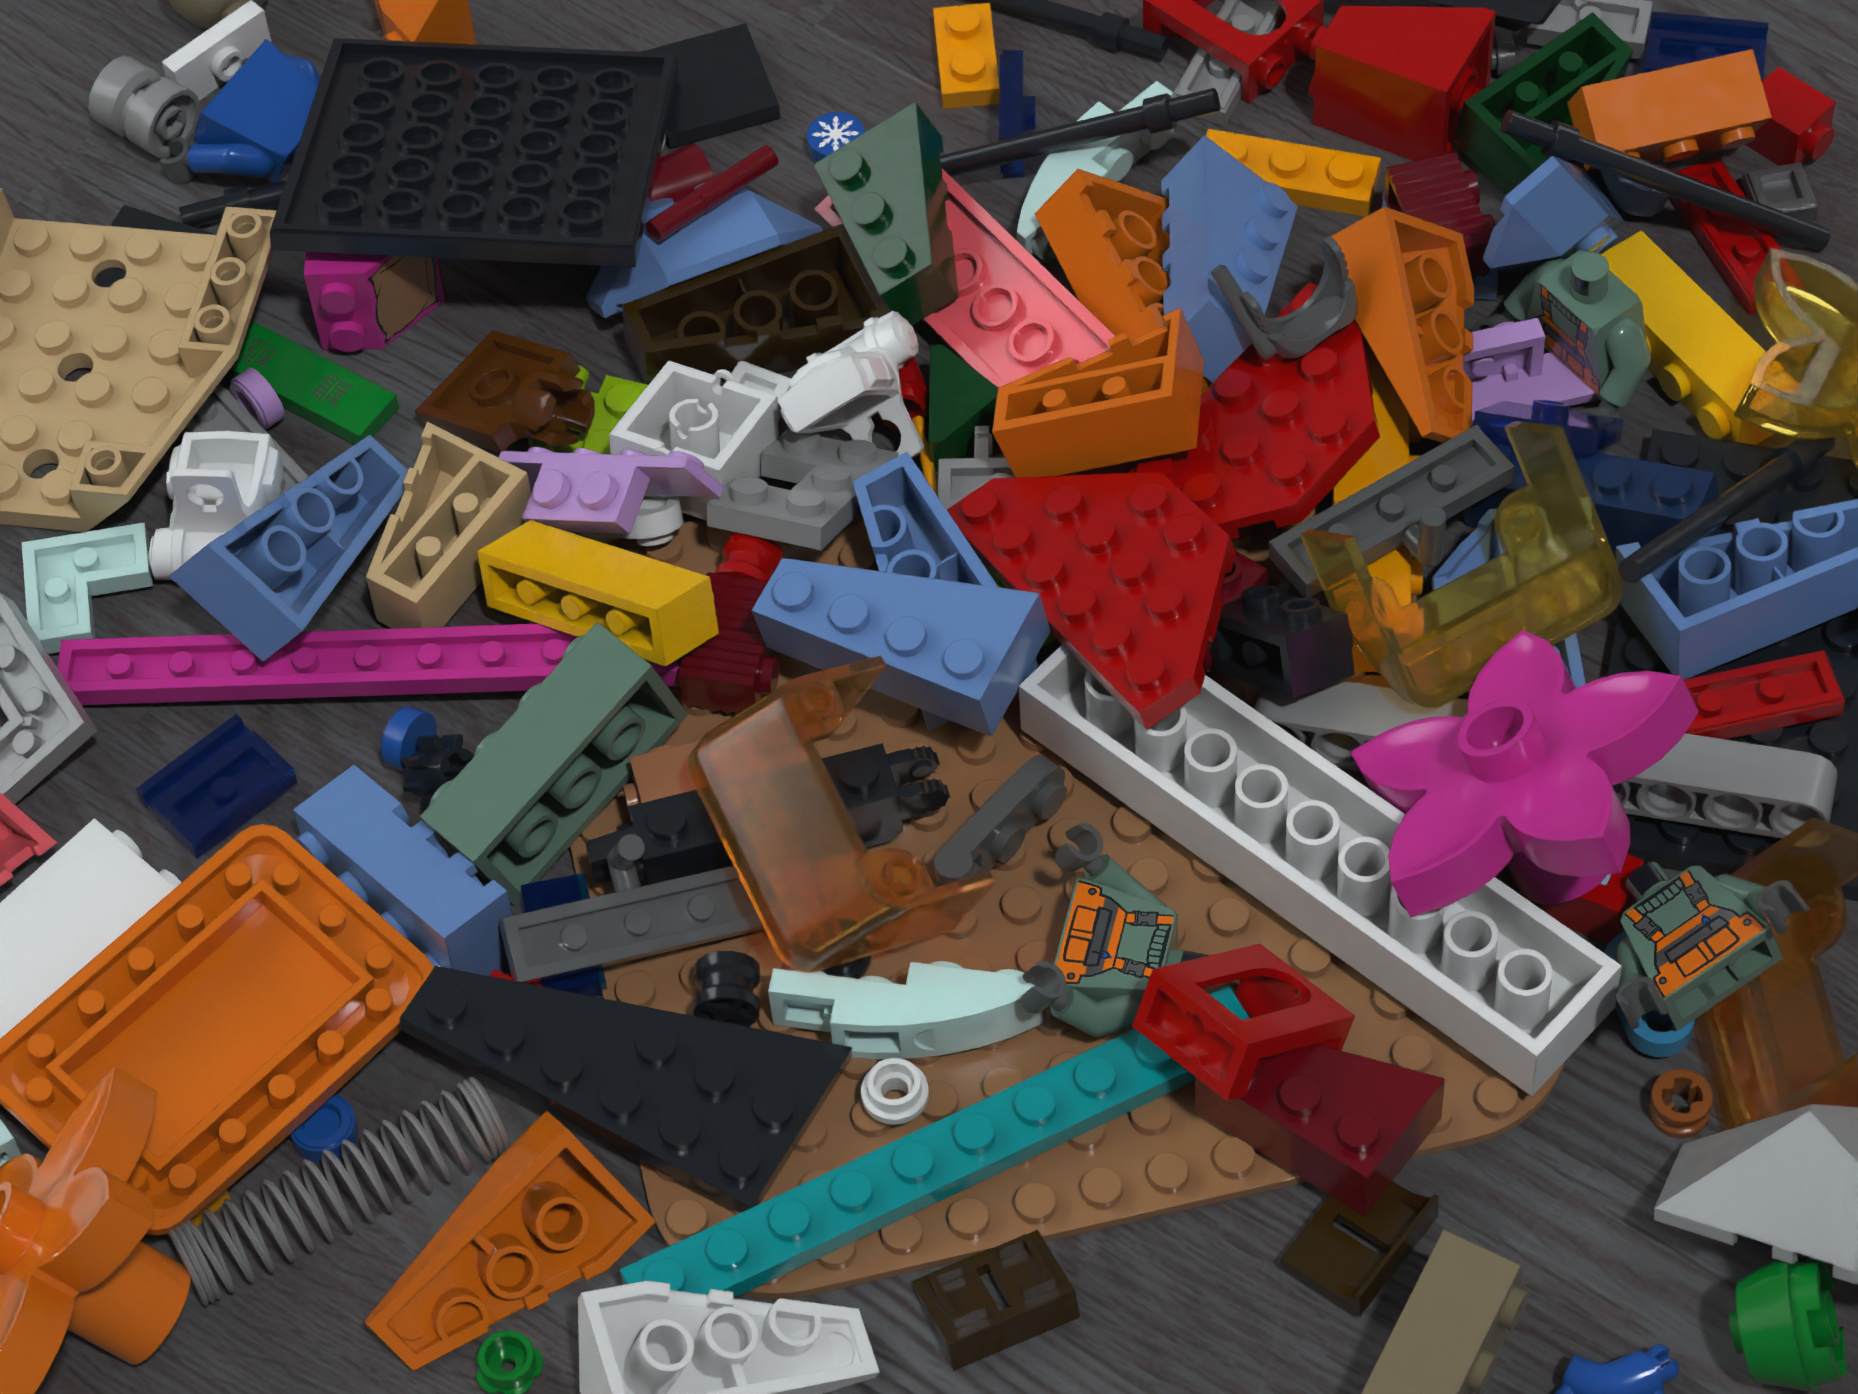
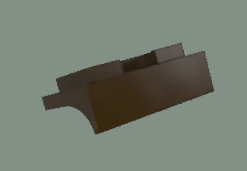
[1280,1181,1439,1317]
[912,1230,1080,1371]

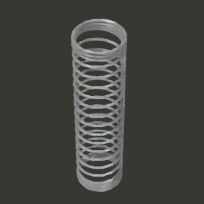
[167,1076,510,1307]

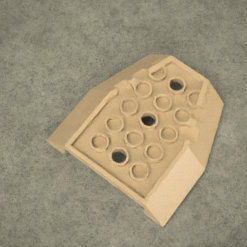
[0,188,276,532]

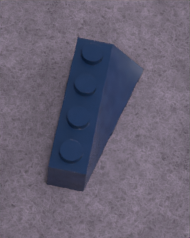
[1462,425,1722,553]

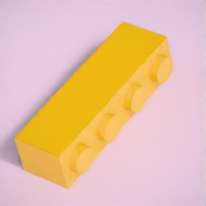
[1601,230,1800,445]
[477,520,719,666]

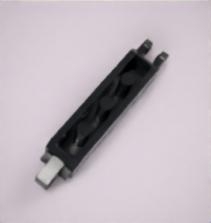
[586,743,950,885]

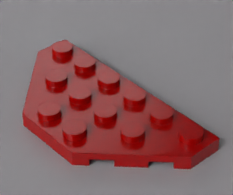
[1129,282,1380,540]
[947,472,1236,730]

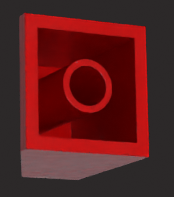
[1308,6,1496,161]

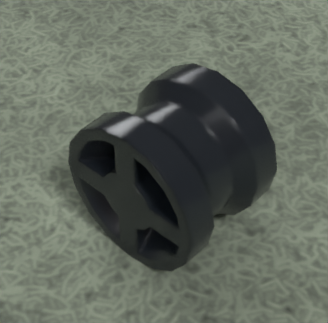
[693,951,760,1027]

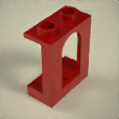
[1143,0,1324,104]
[1132,944,1355,1101]

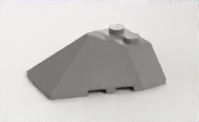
[1654,1104,1858,1284]

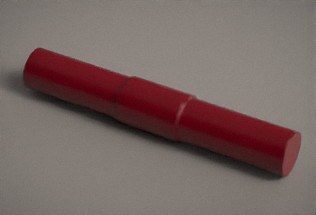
[645,145,778,243]

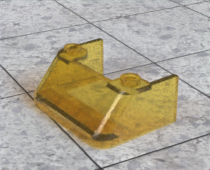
[1300,421,1623,708]

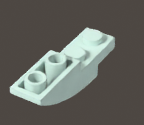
[1017,81,1174,265]
[768,961,1045,1059]

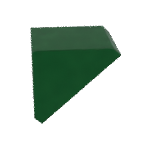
[929,345,998,472]

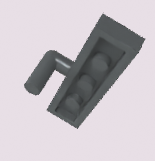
[1268,425,1515,598]
[499,834,774,984]

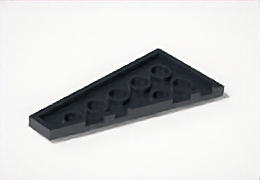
[400,966,853,1213]

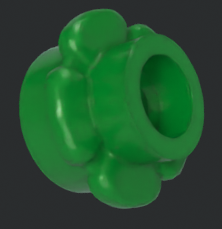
[475,1330,544,1394]

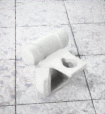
[778,311,924,458]
[148,431,283,580]

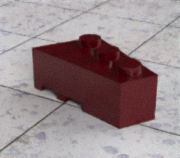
[1195,1044,1445,1217]

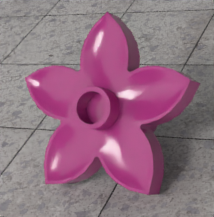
[1350,630,1699,917]

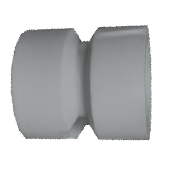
[88,56,200,158]

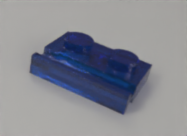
[1644,11,1769,81]
[136,714,298,858]

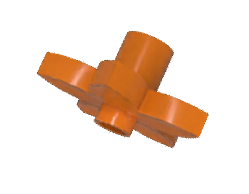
[0,1067,191,1394]

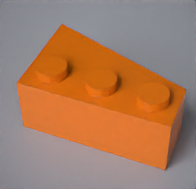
[1567,49,1772,175]
[992,308,1205,477]

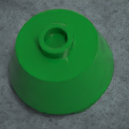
[1729,1257,1848,1393]

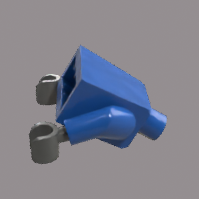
[159,39,320,184]

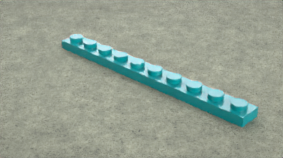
[620,985,1249,1298]

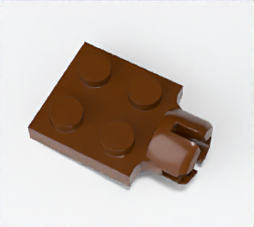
[415,330,595,452]

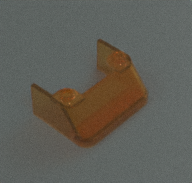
[688,656,996,973]
[1697,817,1858,1129]

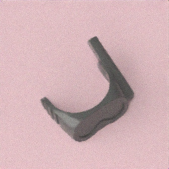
[1210,235,1358,359]

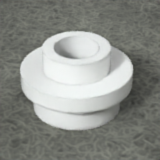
[861,1058,929,1125]

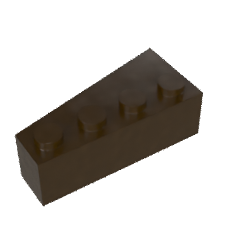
[622,224,891,385]

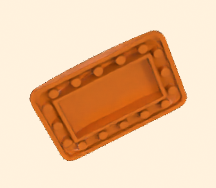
[0,824,434,1236]

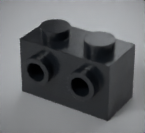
[1211,585,1355,698]

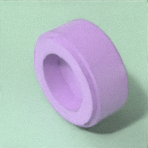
[230,367,285,430]

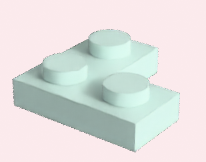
[22,522,153,654]

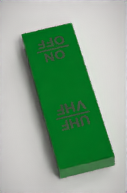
[224,322,399,444]

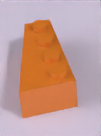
[1034,169,1221,396]

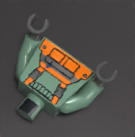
[1472,250,1651,445]
[1021,823,1210,1037]
[1616,862,1810,1031]

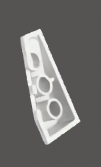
[578,1281,880,1394]

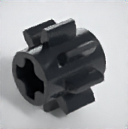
[401,734,474,811]

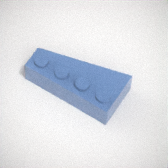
[1161,135,1298,383]
[169,435,408,661]
[852,452,1038,733]
[1615,499,1858,680]
[751,558,1051,737]
[293,765,513,976]

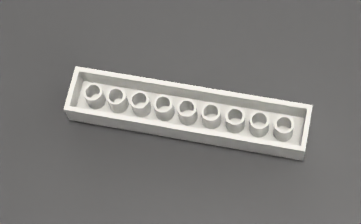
[1019,645,1622,1096]

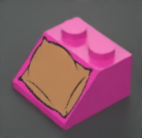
[304,252,446,352]

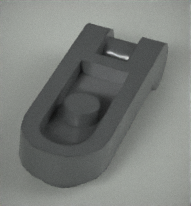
[933,755,1067,913]

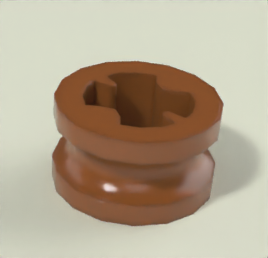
[1649,1068,1713,1139]

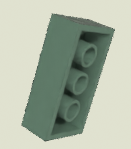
[420,622,688,906]

